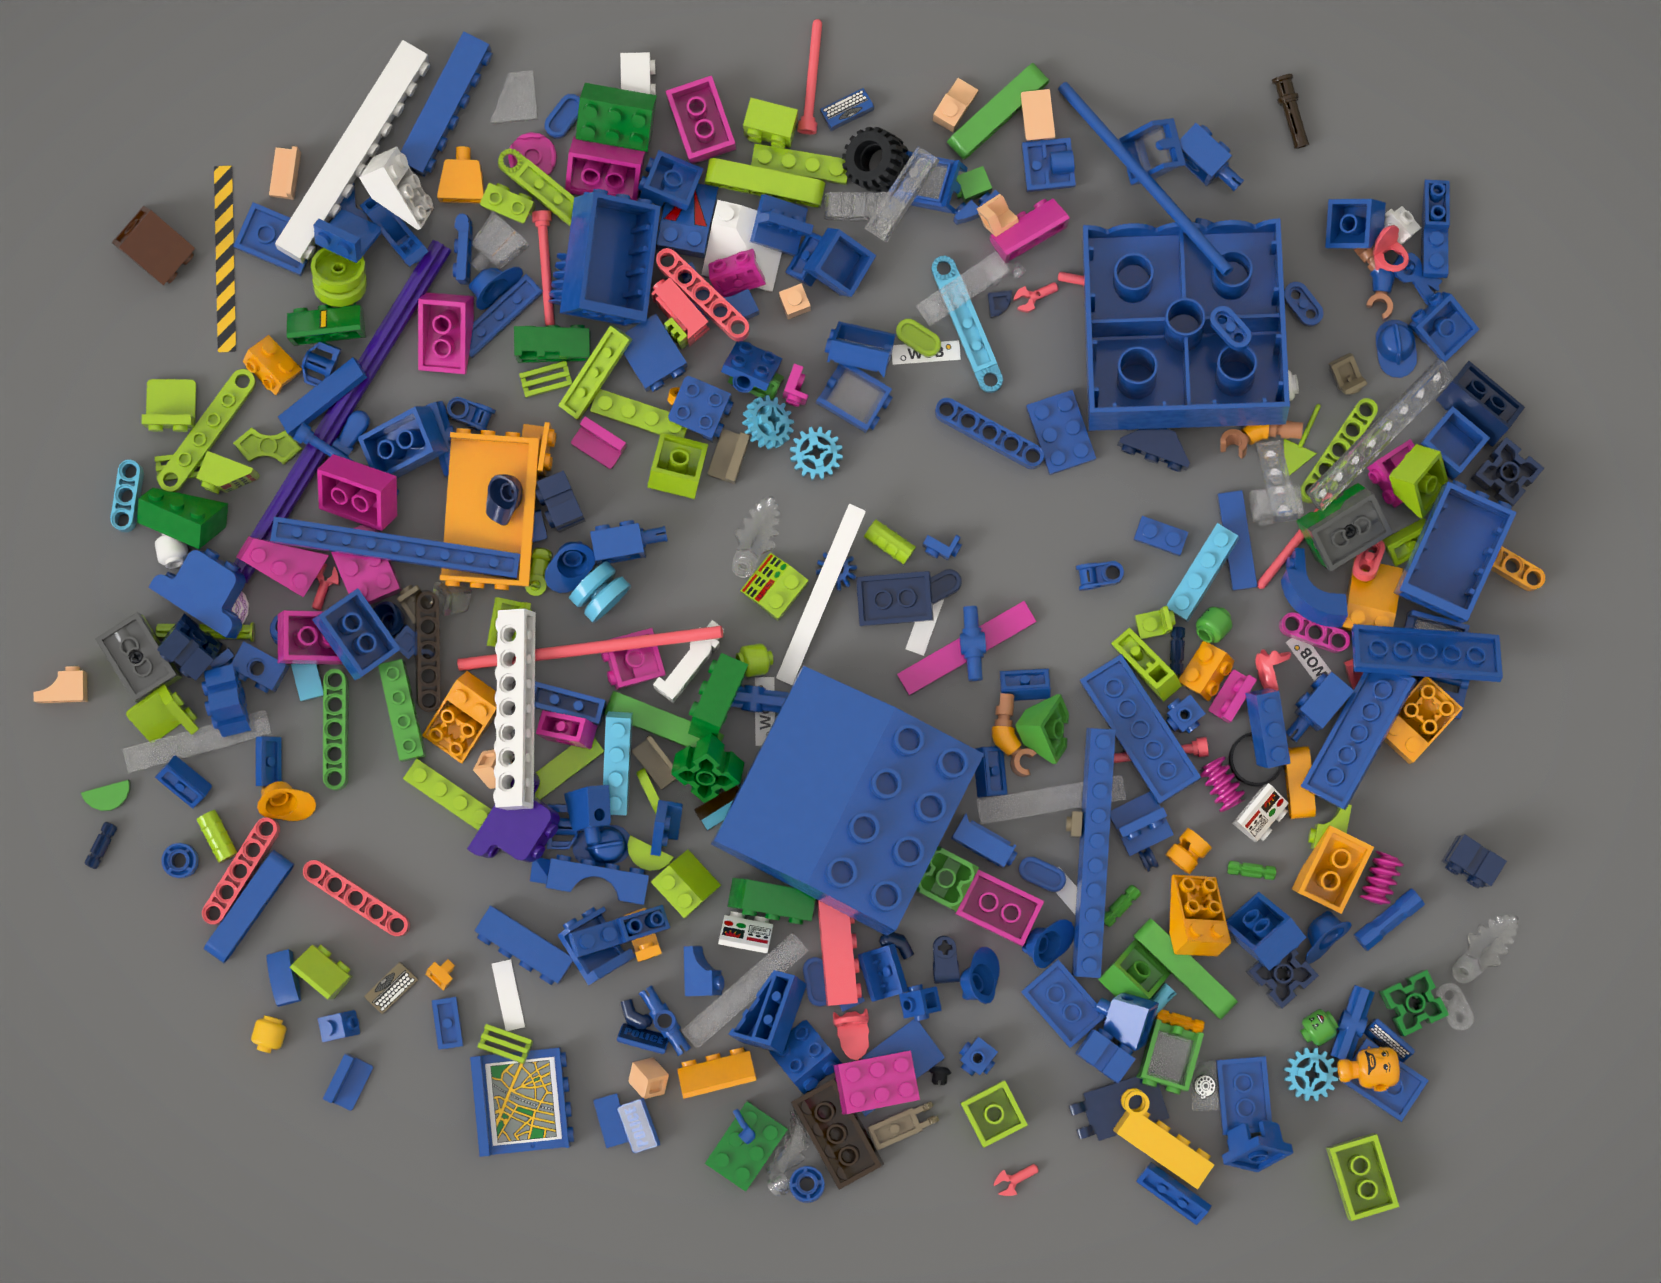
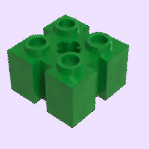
[671,733,744,803]
[1379,970,1449,1036]

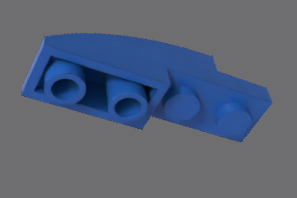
[1421,180,1450,278]
[568,905,670,958]

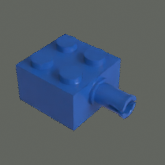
[1180,123,1244,192]
[590,520,668,566]
[1286,672,1354,743]

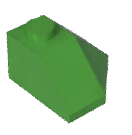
[1015,694,1069,764]

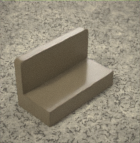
[708,429,750,484]
[632,735,676,790]

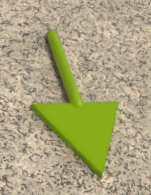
[1283,404,1321,479]

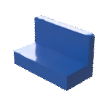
[323,1053,373,1111]

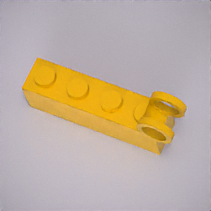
[1113,1088,1214,1189]

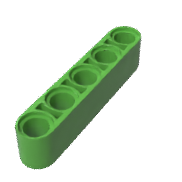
[947,63,1050,160]
[323,669,349,791]
[604,691,725,747]
[1133,918,1238,1020]

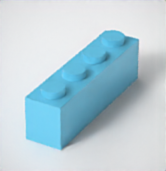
[1166,523,1240,622]
[603,711,633,816]

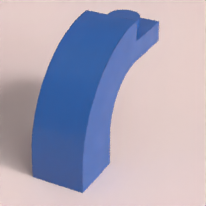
[359,197,429,267]
[681,262,759,320]
[1281,548,1348,628]

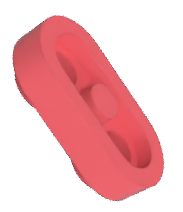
[1352,540,1385,581]

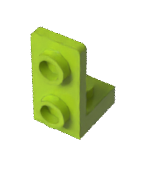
[1135,606,1176,639]

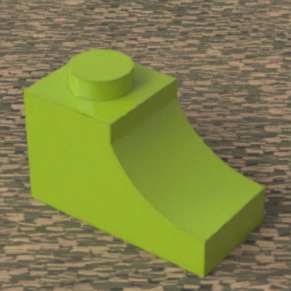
[1308,805,1352,849]

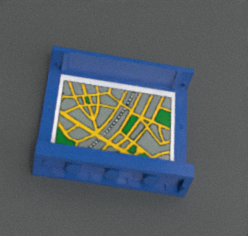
[470,1047,574,1157]

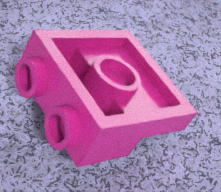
[1367,439,1415,508]
[601,628,666,690]

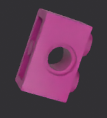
[536,710,597,749]

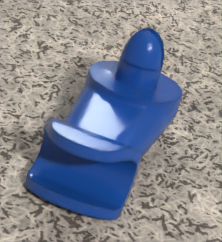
[332,410,370,456]

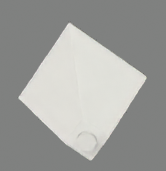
[701,200,782,292]

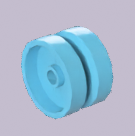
[569,561,631,623]

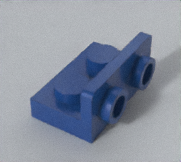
[651,800,683,856]

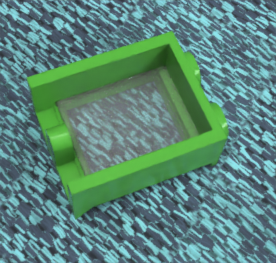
[1137,1019,1204,1095]

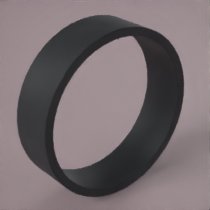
[1229,732,1284,786]

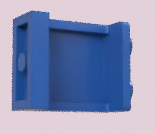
[623,314,688,392]
[558,907,636,986]

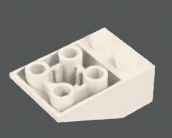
[359,147,434,230]

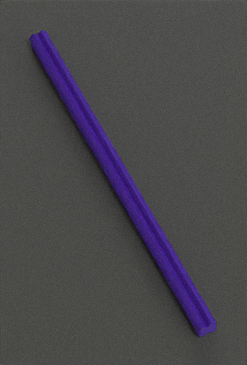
[234,240,452,583]

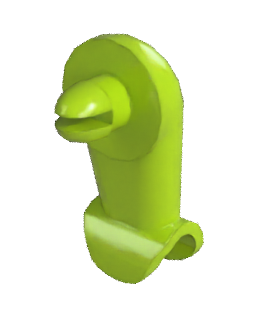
[525,548,552,596]

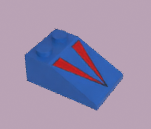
[656,183,719,259]

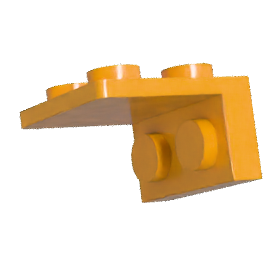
[521,422,557,477]

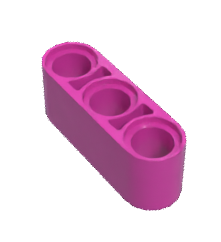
[1279,612,1350,653]

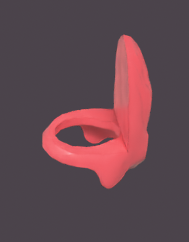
[1373,225,1409,272]
[1255,649,1291,690]
[833,1008,869,1061]

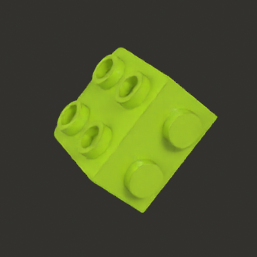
[141,379,196,432]
[126,684,199,743]

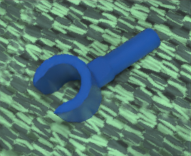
[733,1109,756,1145]

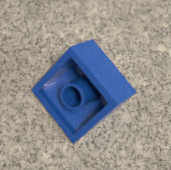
[1325,199,1386,249]

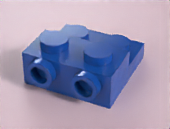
[638,150,703,211]
[1409,292,1480,362]

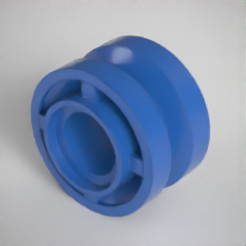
[161,843,199,878]
[790,1166,825,1203]

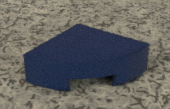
[988,290,1012,318]

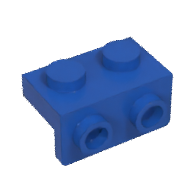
[858,944,909,1002]

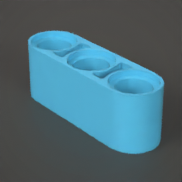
[110,460,144,533]

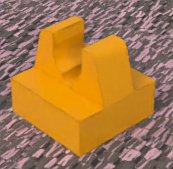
[425,959,455,991]

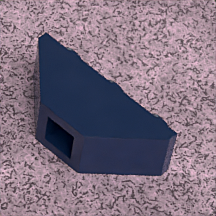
[1117,428,1190,472]

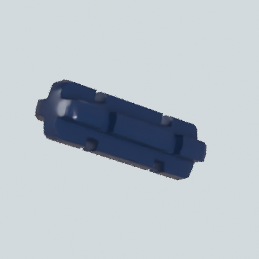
[1170,626,1185,675]
[85,822,117,869]

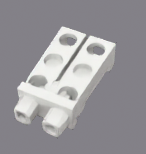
[653,620,724,704]

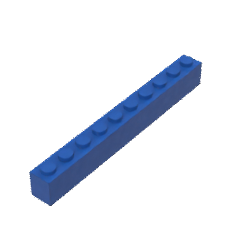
[1072,728,1116,978]

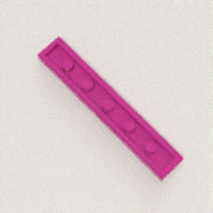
[897,601,1037,696]

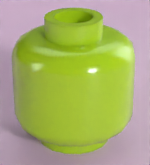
[735,643,773,677]

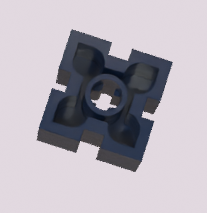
[1471,437,1544,506]
[535,470,585,532]
[157,613,223,681]
[1442,834,1507,889]
[1246,949,1319,1009]

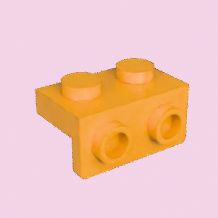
[243,335,302,395]
[1179,641,1234,701]

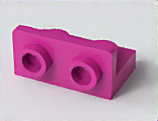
[708,249,766,297]
[782,363,809,407]
[1208,670,1257,723]

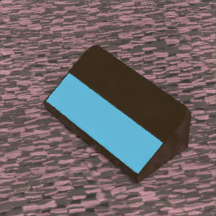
[694,785,739,831]

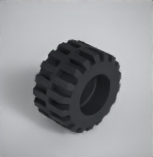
[842,127,910,193]

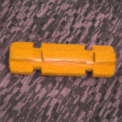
[1156,1009,1205,1033]

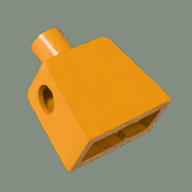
[437,146,485,204]

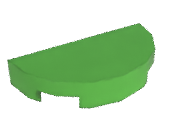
[81,780,130,811]

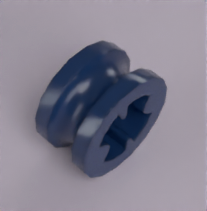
[1138,847,1159,872]

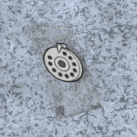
[1191,1060,1219,1111]

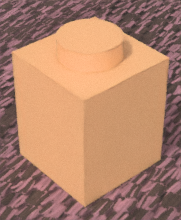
[779,283,811,319]

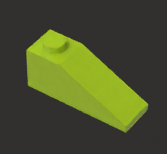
[1111,627,1182,702]

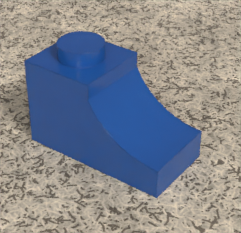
[684,946,724,996]

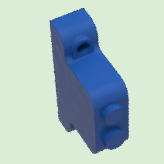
[148,548,246,639]

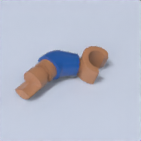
[1353,246,1395,321]

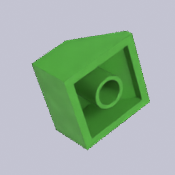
[1098,939,1171,1000]

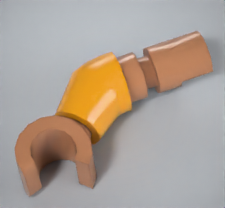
[1220,421,1303,459]
[992,693,1037,777]

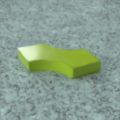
[233,427,303,465]

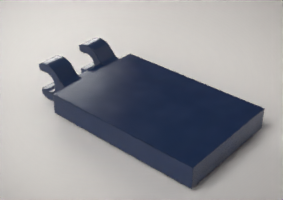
[1069,1070,1169,1141]

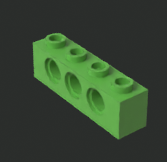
[378,659,427,762]

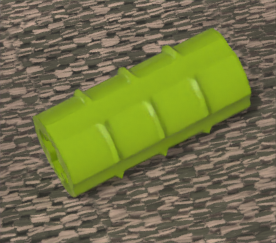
[864,519,916,565]
[196,810,238,863]

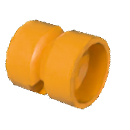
[1165,828,1212,875]

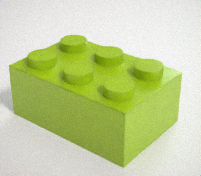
[1326,1133,1399,1221]

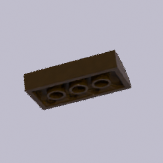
[791,1077,884,1190]

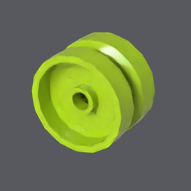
[311,248,367,307]

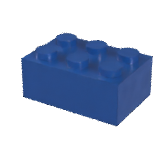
[358,406,448,478]
[312,588,401,680]
[1226,892,1307,971]

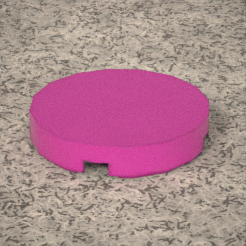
[508,132,557,175]

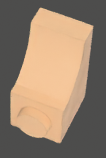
[933,78,979,133]
[34,666,88,703]

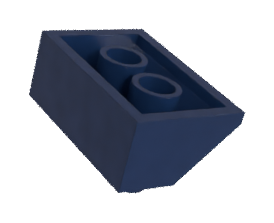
[1436,361,1525,447]

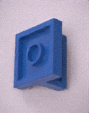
[750,194,814,256]
[1110,791,1174,856]

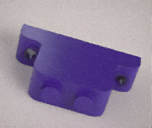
[467,772,560,862]

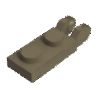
[867,1101,940,1150]

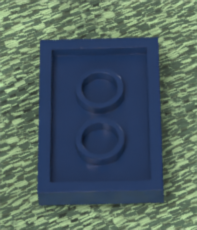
[856,571,934,627]

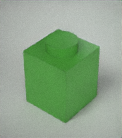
[955,166,992,203]

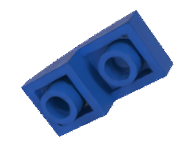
[953,190,1000,225]
[266,949,301,1007]

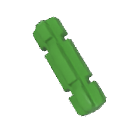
[1227,861,1276,880]
[1104,885,1141,927]

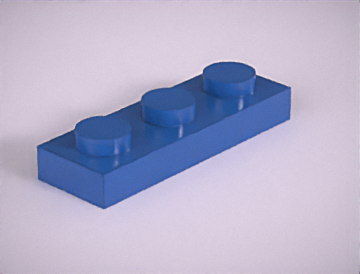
[1136,1162,1212,1225]

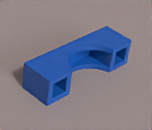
[545,855,649,905]

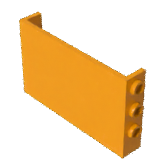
[440,428,540,590]

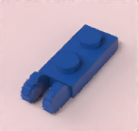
[453,213,473,285]

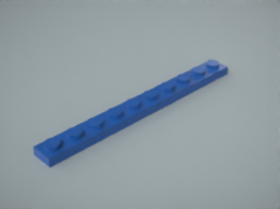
[270,517,520,579]

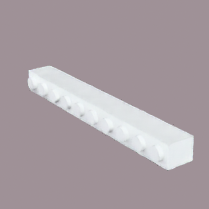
[275,40,430,264]

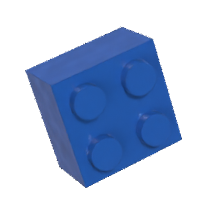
[803,228,876,297]
[1419,406,1490,480]

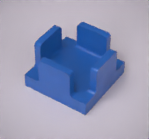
[1222,1120,1293,1172]

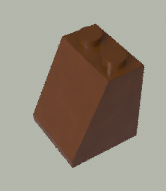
[112,206,195,285]

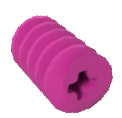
[1200,756,1246,812]
[1359,851,1404,905]

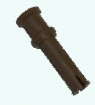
[1272,74,1310,149]

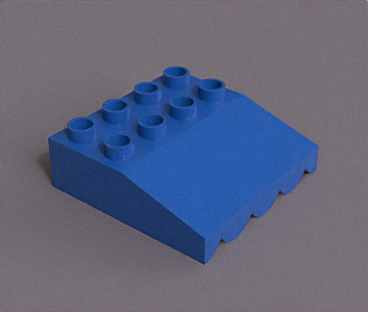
[1082,218,1290,431]
[711,666,984,936]

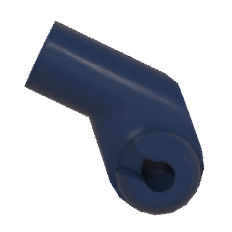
[879,932,914,960]
[620,999,652,1030]

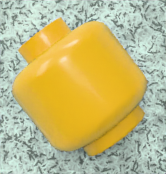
[251,1015,287,1053]

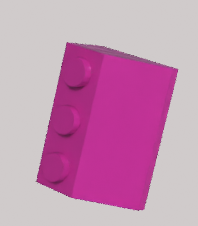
[565,136,645,201]
[989,198,1070,264]

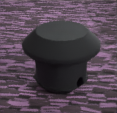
[929,1067,952,1085]

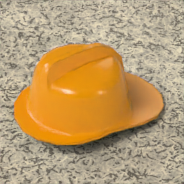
[257,781,316,821]

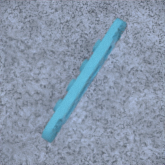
[932,256,1003,393]

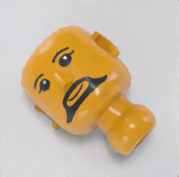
[1337,1047,1400,1092]

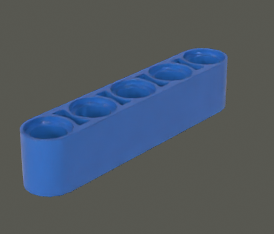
[935,398,1044,469]
[204,850,294,963]

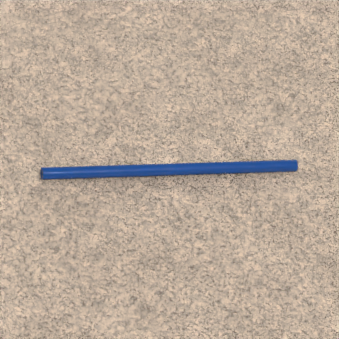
[1058,82,1233,276]

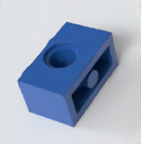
[231,641,290,693]

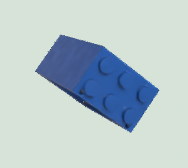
[560,189,661,326]
[1394,480,1517,623]

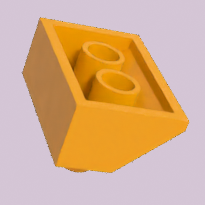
[677,1047,757,1099]

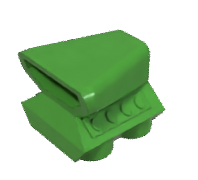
[916,846,979,912]

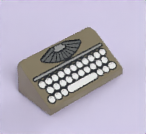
[364,962,418,1014]

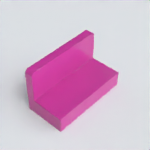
[571,416,627,469]

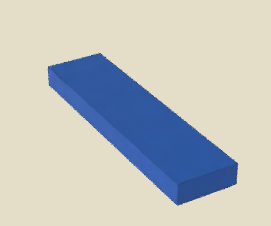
[469,273,543,358]
[278,357,367,437]
[1217,490,1257,591]

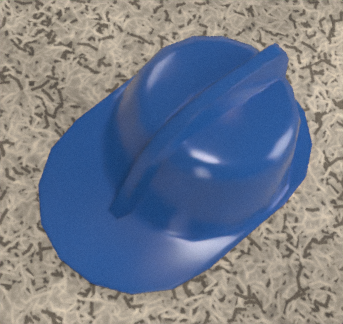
[469,267,523,310]
[1376,320,1417,378]
[545,541,595,593]
[573,825,630,867]
[1305,911,1352,964]
[1022,919,1074,968]
[960,947,1000,1004]

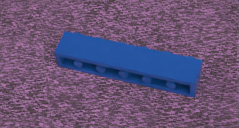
[401,31,493,177]

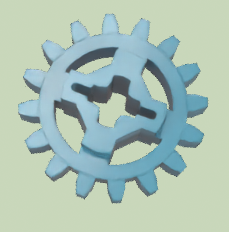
[742,395,794,450]
[790,427,843,480]
[1284,1047,1338,1101]

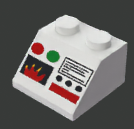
[1232,783,1289,842]
[718,911,773,954]

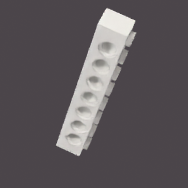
[493,609,536,810]

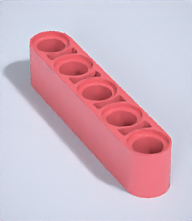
[656,248,750,342]
[202,818,280,925]
[303,860,410,936]

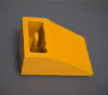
[422,671,497,764]
[1384,677,1463,764]
[1169,874,1231,957]

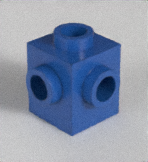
[1165,694,1206,734]
[899,984,942,1021]
[959,1036,998,1076]

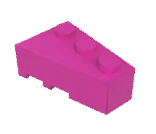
[236,536,329,597]

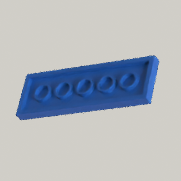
[1351,624,1503,682]
[1080,654,1201,805]
[1301,672,1417,810]

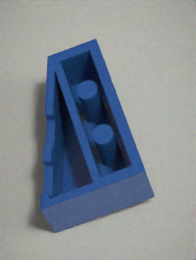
[728,970,807,1054]

